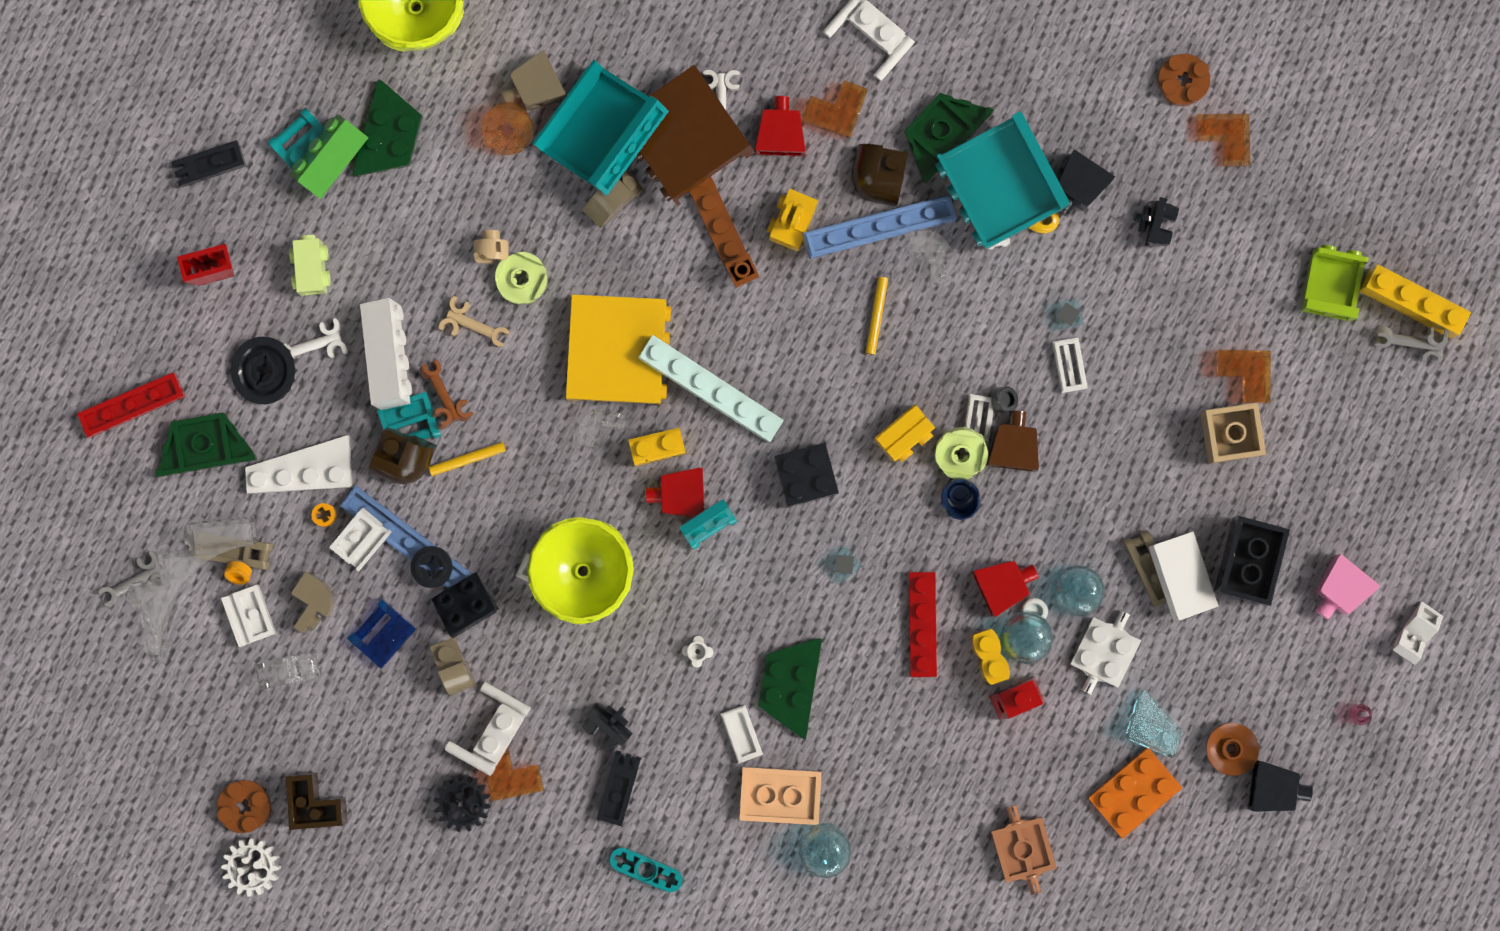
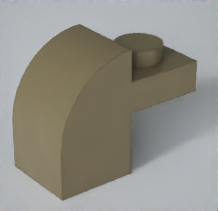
[583,170,644,228]
[291,571,334,633]
[430,637,477,696]

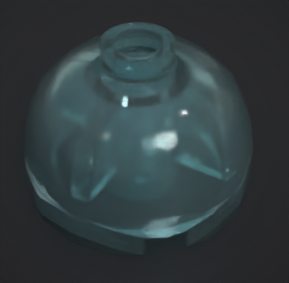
[1052,565,1105,617]
[1000,610,1053,664]
[798,823,852,879]

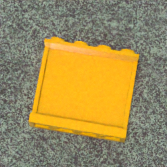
[566,294,671,406]

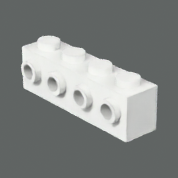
[360,298,412,410]

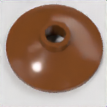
[1206,723,1259,776]

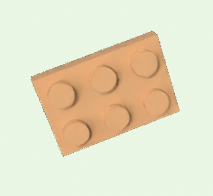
[739,767,822,825]

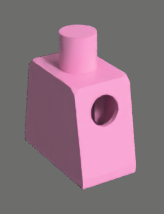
[1315,554,1380,620]

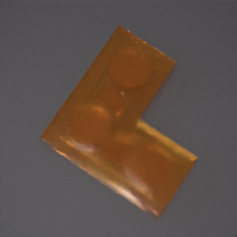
[802,81,868,139]
[1196,114,1251,167]
[1216,350,1271,404]
[486,746,544,802]

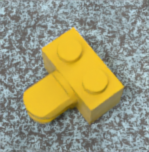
[767,189,818,252]

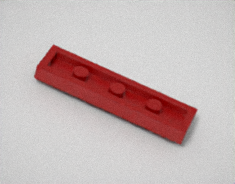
[77,372,186,438]
[909,572,937,677]

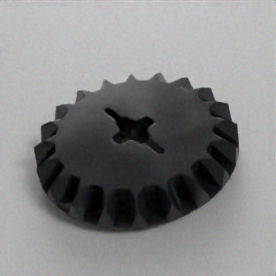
[231,337,297,404]

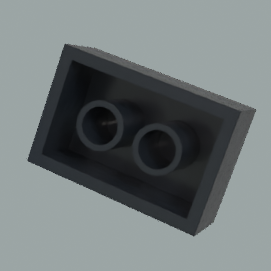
[1214,516,1290,606]

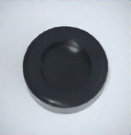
[991,386,1018,413]

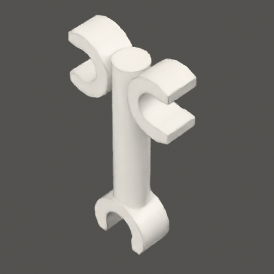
[703,70,740,109]
[284,318,348,358]

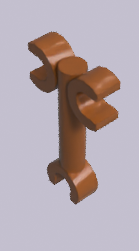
[420,360,473,430]

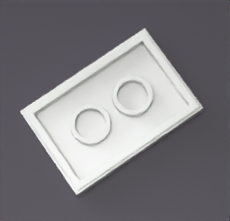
[1149,532,1218,622]

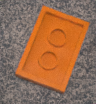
[1087,747,1182,839]

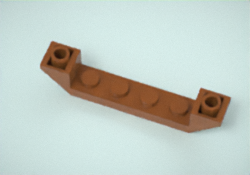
[689,177,760,288]

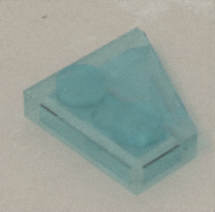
[1125,690,1183,758]

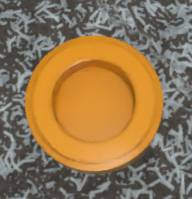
[224,561,252,585]

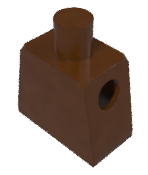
[986,410,1039,472]

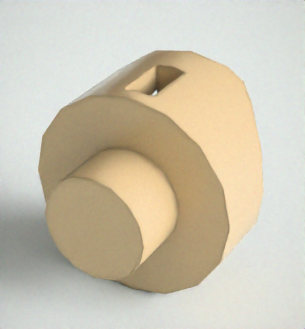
[473,230,509,264]

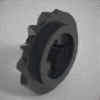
[410,546,453,588]

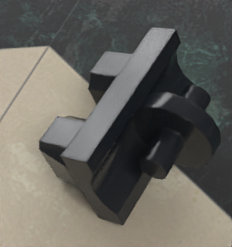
[1133,197,1179,248]
[582,703,633,752]

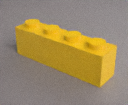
[1359,264,1471,339]

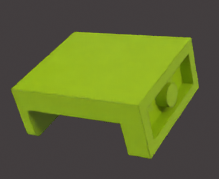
[1301,245,1369,322]

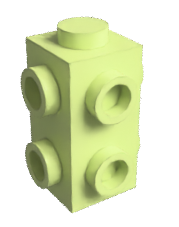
[289,235,331,296]

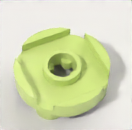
[495,252,548,305]
[935,427,988,479]

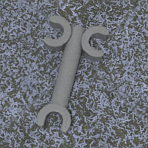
[1375,326,1449,364]
[98,551,171,607]

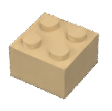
[1200,403,1266,464]

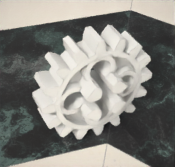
[221,838,281,897]

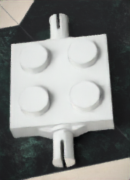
[1070,610,1141,695]

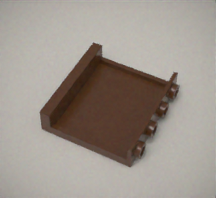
[637,65,755,206]

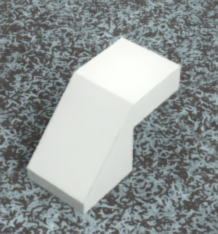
[1393,601,1443,665]

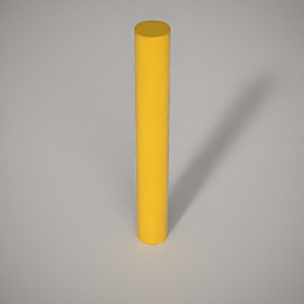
[865,277,888,355]
[429,442,506,476]

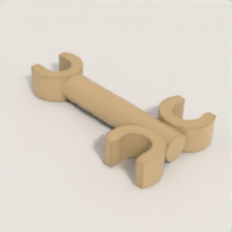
[439,296,510,347]

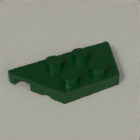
[353,80,423,178]
[904,93,994,184]
[155,412,257,478]
[758,638,822,739]

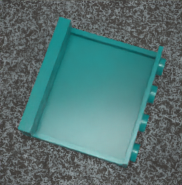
[532,59,669,196]
[935,111,1070,250]

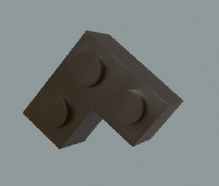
[286,772,348,830]

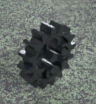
[433,774,492,832]

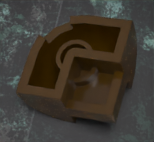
[851,144,908,207]
[368,427,437,485]

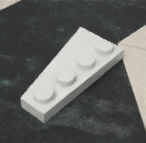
[245,435,352,494]

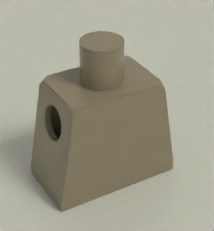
[501,50,566,111]

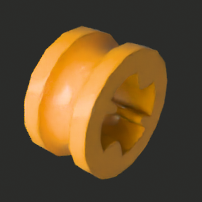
[311,503,337,527]

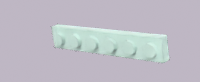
[638,335,784,443]

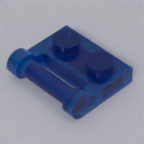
[347,598,417,669]

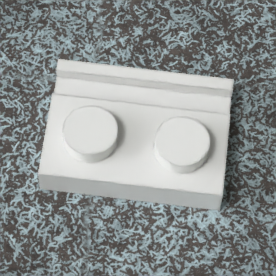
[329,508,392,572]
[221,585,276,647]

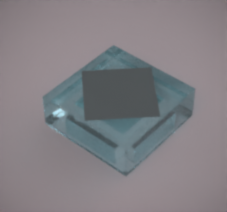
[1052,299,1084,331]
[826,546,863,583]

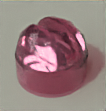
[1350,704,1373,725]

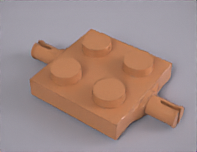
[991,805,1057,895]

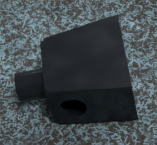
[1058,149,1115,217]
[1248,760,1313,812]

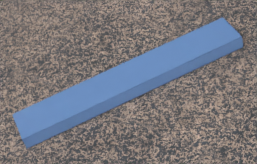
[802,195,957,259]
[340,485,473,588]

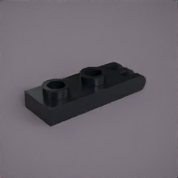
[171,140,246,188]
[596,750,642,827]

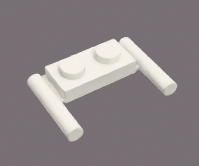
[822,0,915,81]
[445,682,531,776]

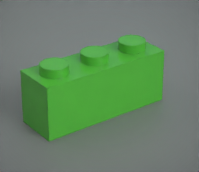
[290,114,368,199]

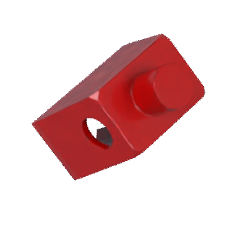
[756,96,805,157]
[177,243,234,286]
[646,468,704,518]
[972,560,1039,617]
[989,676,1045,720]

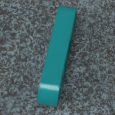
[610,847,683,892]

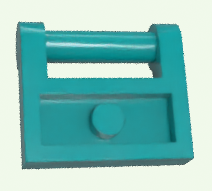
[267,107,324,169]
[376,392,442,439]
[679,499,737,550]

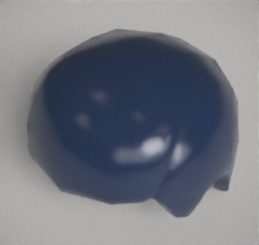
[941,477,981,520]

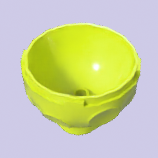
[358,0,464,52]
[527,517,634,624]

